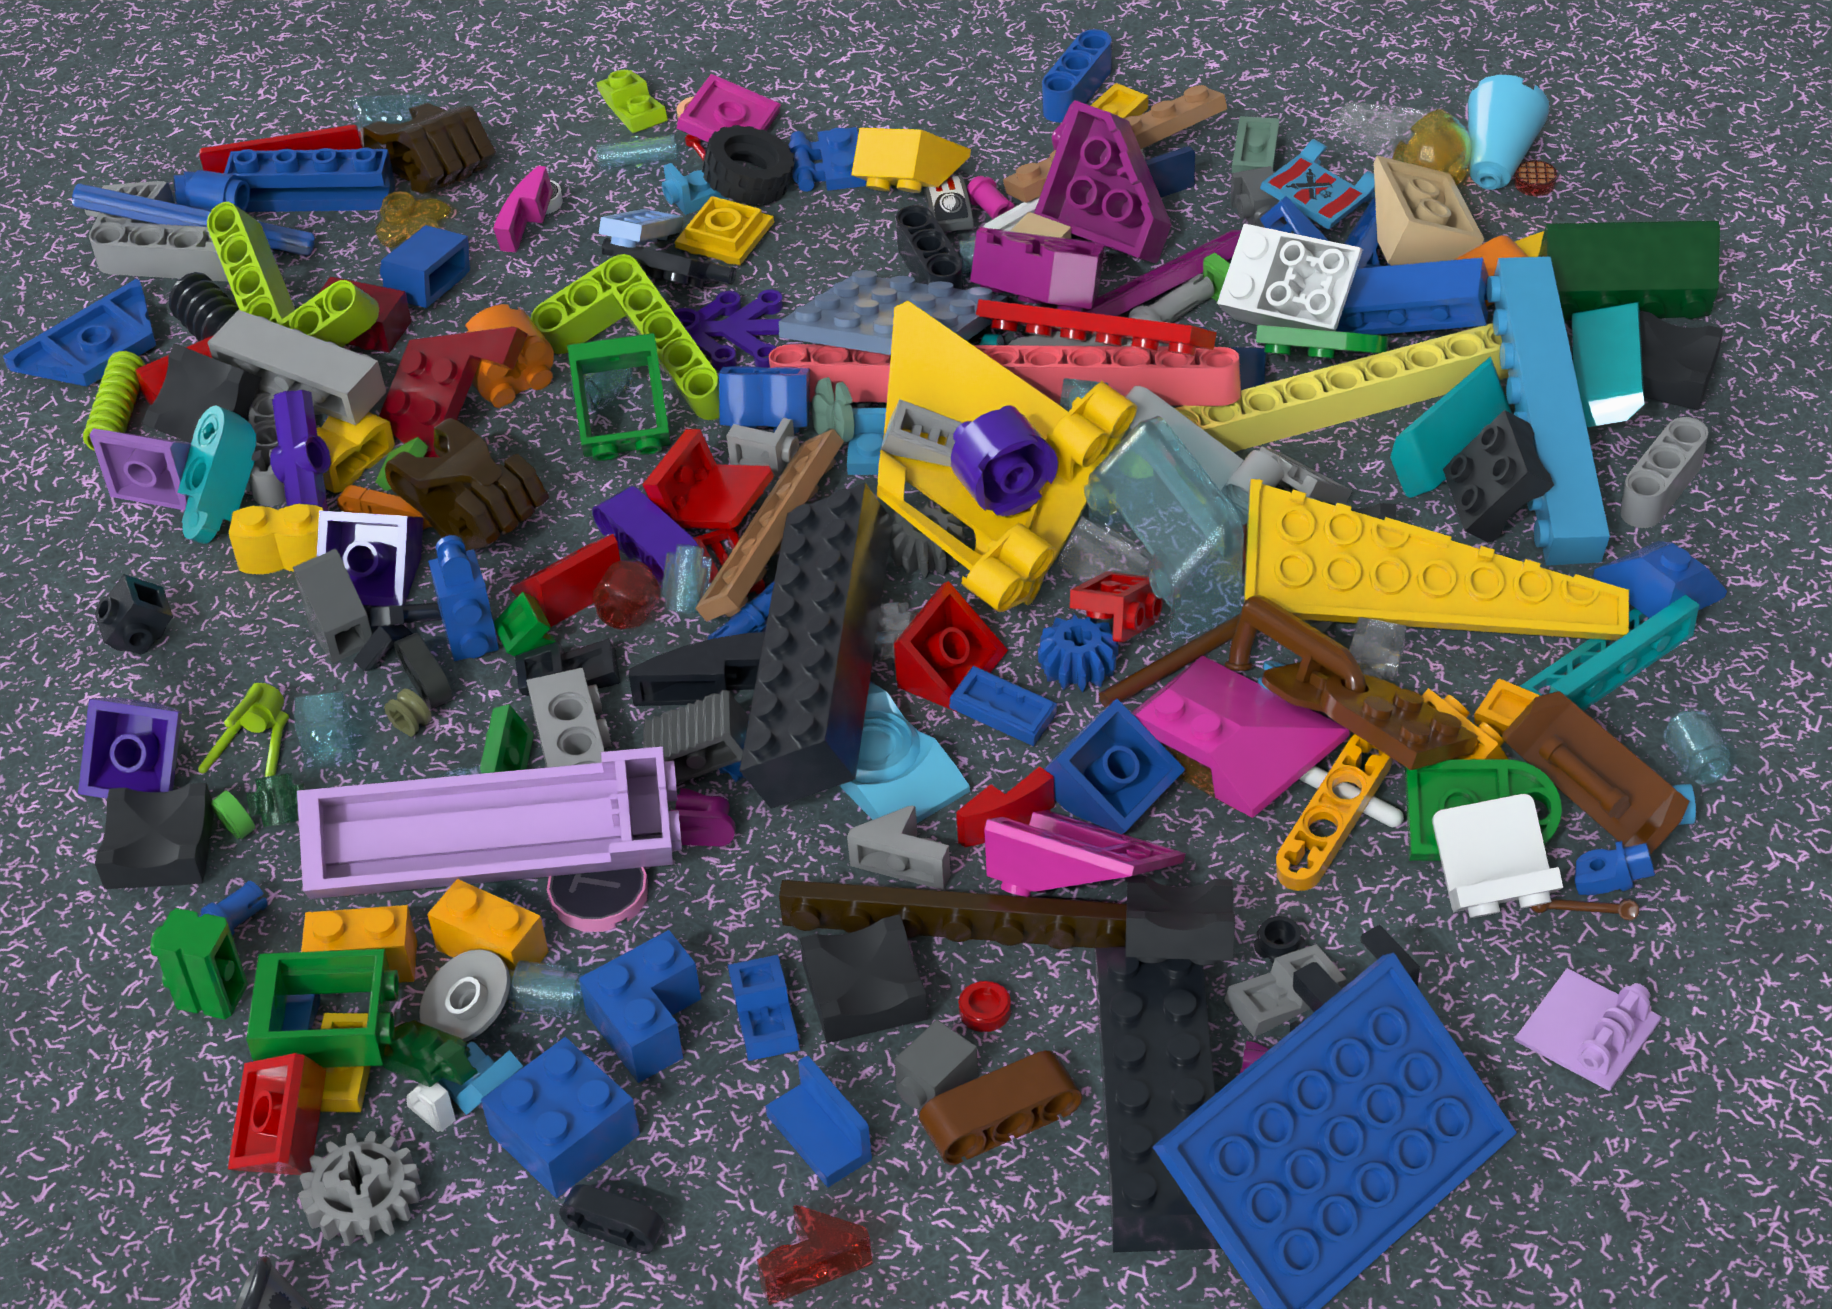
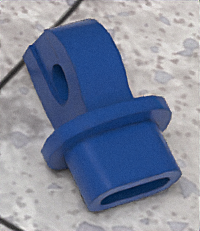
[1575,841,1655,895]

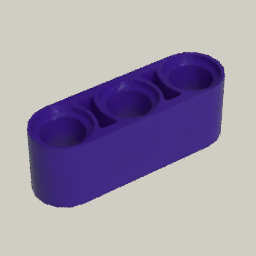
[592,486,705,590]

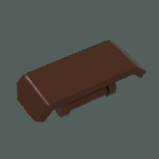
[1502,691,1690,855]

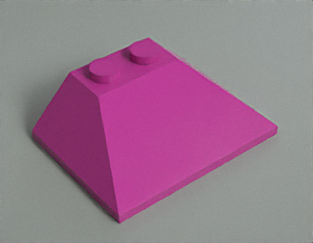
[1131,656,1350,818]
[984,810,1186,897]

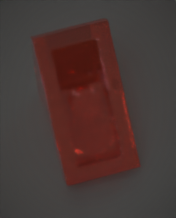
[757,1205,873,1305]

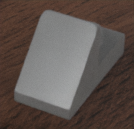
[847,805,951,890]

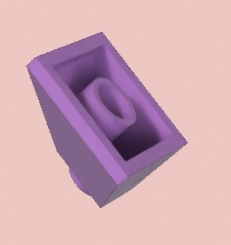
[89,428,191,510]

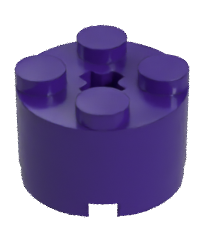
[951,405,1058,516]

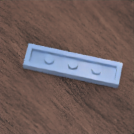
[599,209,683,247]

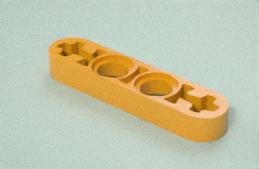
[1276,734,1393,891]

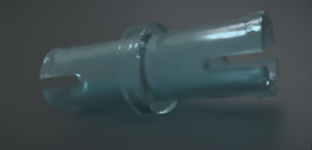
[596,134,678,170]

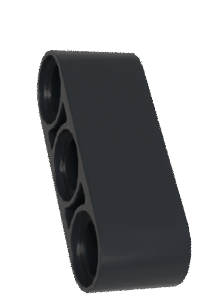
[896,205,963,290]

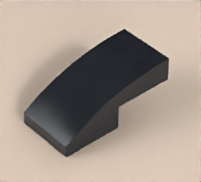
[515,638,620,696]

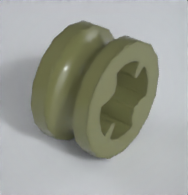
[384,689,432,737]

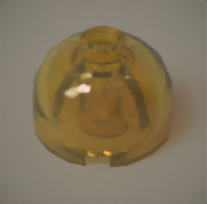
[1392,109,1472,185]

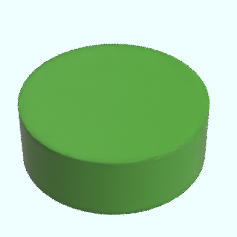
[211,790,256,840]

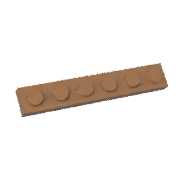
[1003,85,1227,203]
[695,429,844,622]

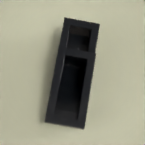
[629,632,765,706]

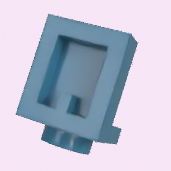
[662,163,728,215]
[847,408,886,475]
[438,1042,523,1115]

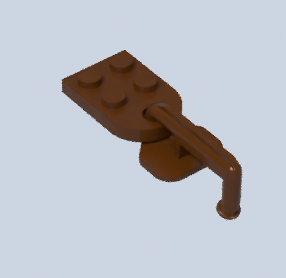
[1225,595,1478,770]

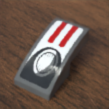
[923,175,974,232]

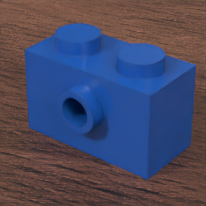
[380,225,470,308]

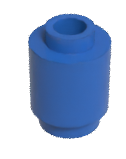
[185,170,250,211]

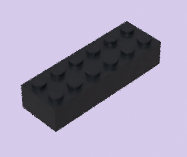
[1095,947,1222,1253]

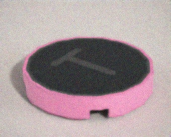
[547,867,648,932]

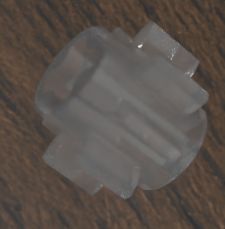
[874,602,918,659]

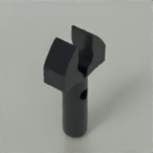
[366,602,442,626]

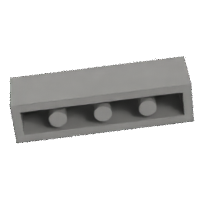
[207,310,386,425]

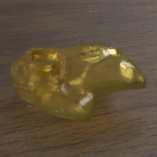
[375,191,451,248]

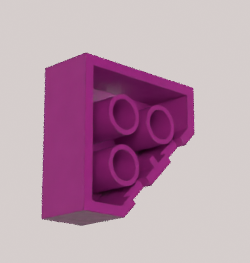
[1034,100,1172,263]
[970,227,1105,312]

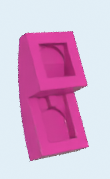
[493,166,553,253]

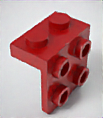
[642,429,774,530]

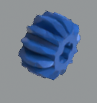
[1038,612,1118,693]

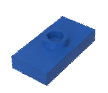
[949,666,1057,746]

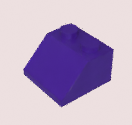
[317,511,424,606]

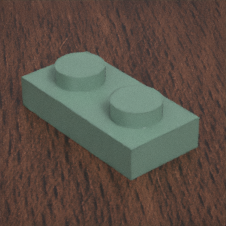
[1232,116,1280,173]

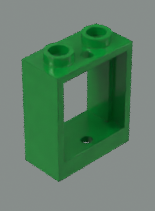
[567,333,671,461]
[246,949,399,1068]

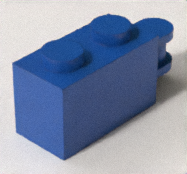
[428,535,499,661]

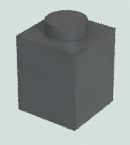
[894,1019,979,1109]

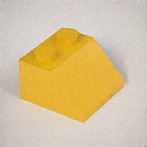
[851,128,971,193]

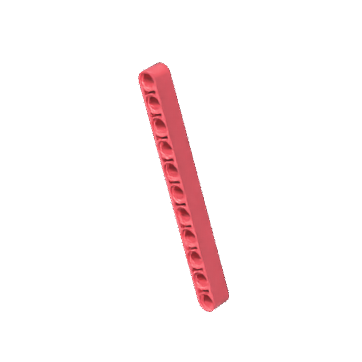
[769,344,1241,406]

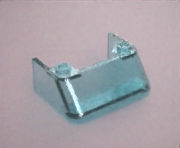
[1084,416,1244,644]

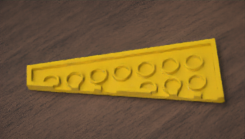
[1244,479,1629,641]

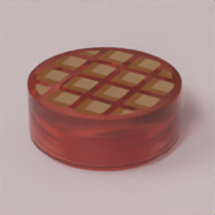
[1514,160,1557,196]

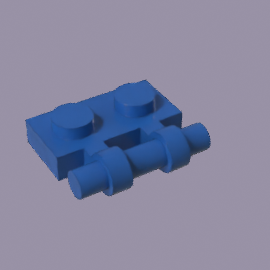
[788,127,866,192]

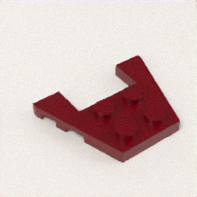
[379,326,528,457]

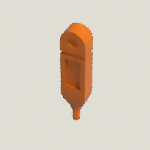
[337,485,432,530]

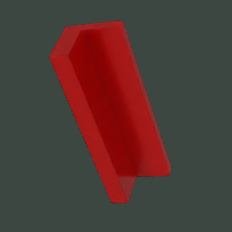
[199,125,363,173]

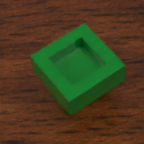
[493,592,556,657]

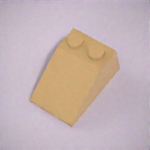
[1374,156,1484,266]

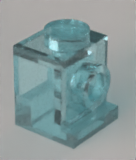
[295,691,353,769]

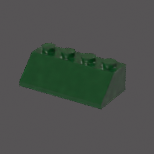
[1538,221,1720,321]

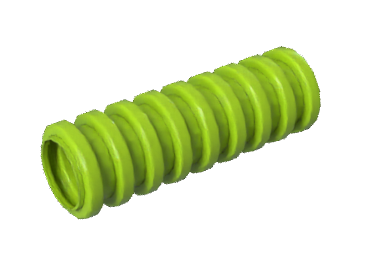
[83,351,145,451]

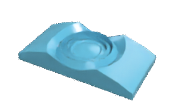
[839,681,970,823]

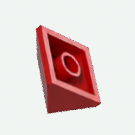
[510,534,625,627]
[894,581,1008,712]
[228,1053,327,1175]

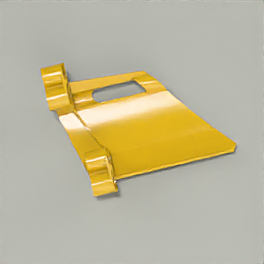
[877,300,1137,612]

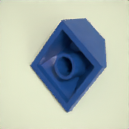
[1593,541,1727,618]

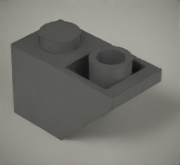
[293,549,372,664]

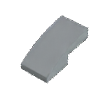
[1224,944,1347,1037]

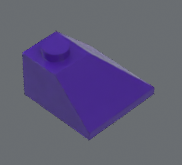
[78,697,182,799]

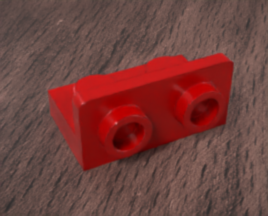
[1070,571,1163,643]

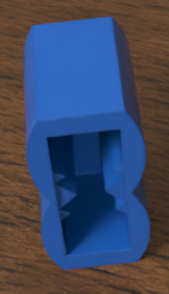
[719,366,810,434]

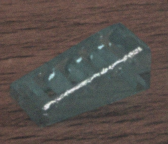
[349,94,432,131]

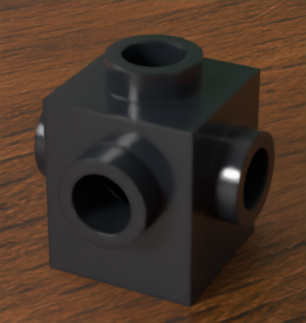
[94,574,173,655]

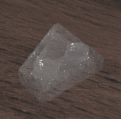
[1325,101,1436,159]

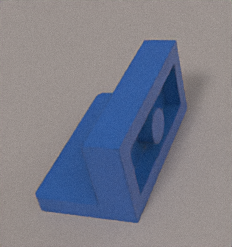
[765,1055,872,1188]

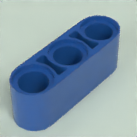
[1042,29,1112,123]

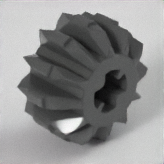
[889,502,966,578]

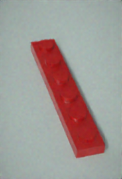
[976,299,1217,356]

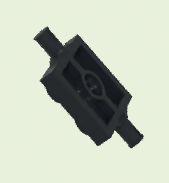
[601,238,736,289]

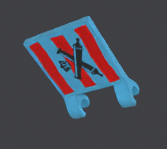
[1260,139,1375,230]

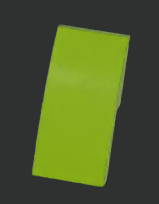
[596,70,668,133]

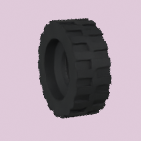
[702,125,795,205]

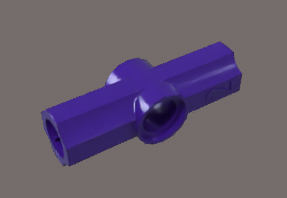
[270,390,331,511]

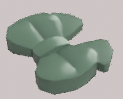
[812,377,854,443]

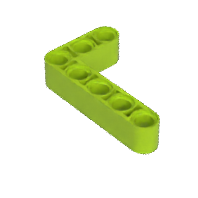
[207,202,379,347]
[531,254,720,420]

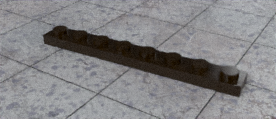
[779,880,1127,949]

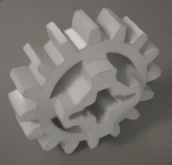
[298,1131,421,1246]

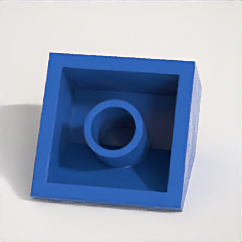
[1043,699,1185,835]

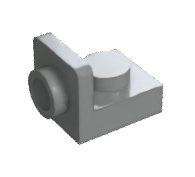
[726,418,799,477]

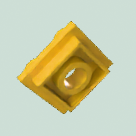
[675,196,774,265]

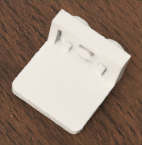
[1432,794,1563,918]

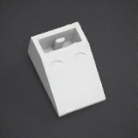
[1217,224,1363,331]

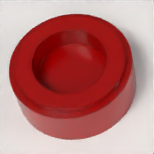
[958,981,1011,1032]

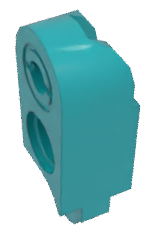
[177,405,256,544]

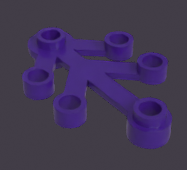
[673,289,804,371]

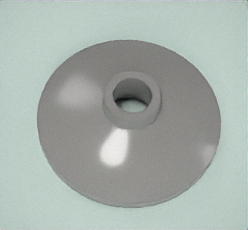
[419,949,510,1042]

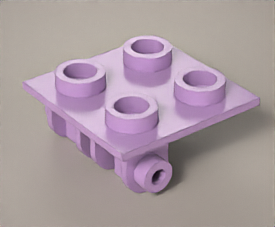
[1514,968,1662,1091]

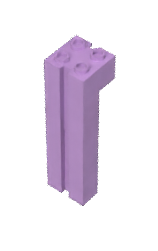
[297,747,682,899]

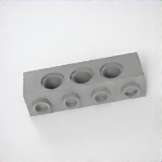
[526,668,611,768]

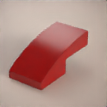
[956,766,1055,847]

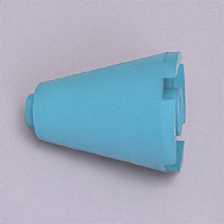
[1468,75,1549,190]

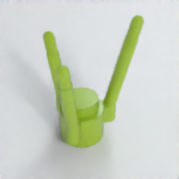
[198,683,289,792]

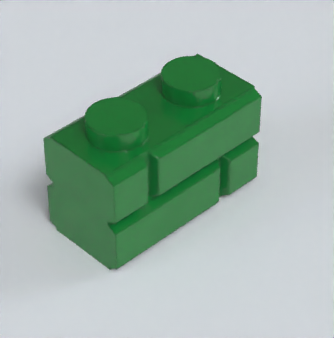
[150,908,248,1020]

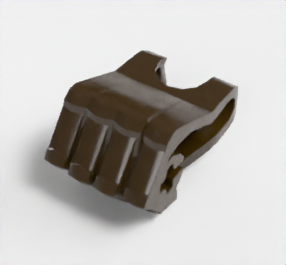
[360,103,496,194]
[384,418,549,551]

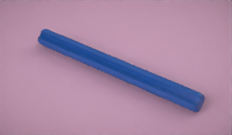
[72,184,315,256]

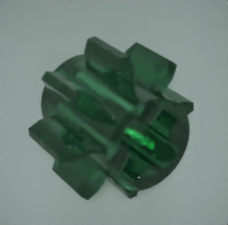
[246,772,305,827]

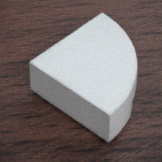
[407,1083,456,1132]

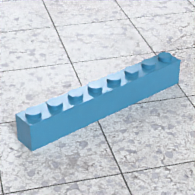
[1487,257,1610,566]

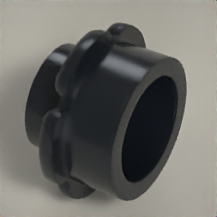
[1254,916,1305,963]

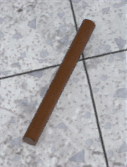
[1099,614,1240,708]

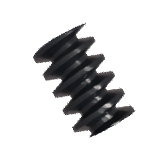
[169,272,239,342]

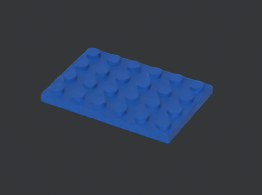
[1153,952,1517,1309]

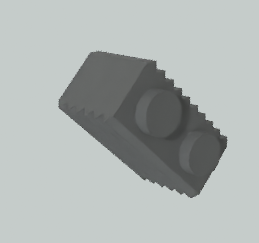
[643,690,749,784]

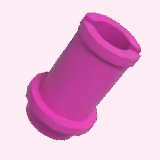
[967,176,1015,220]

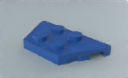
[3,278,156,387]

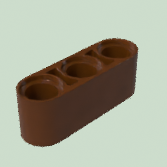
[919,1050,1083,1165]

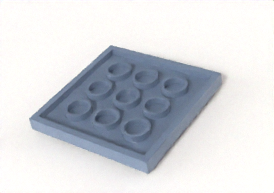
[779,270,1007,355]

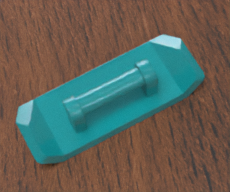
[1572,302,1645,427]
[1390,356,1512,498]

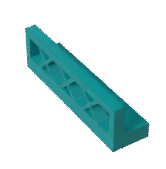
[1519,595,1699,711]

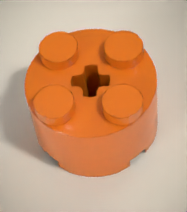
[465,304,554,408]

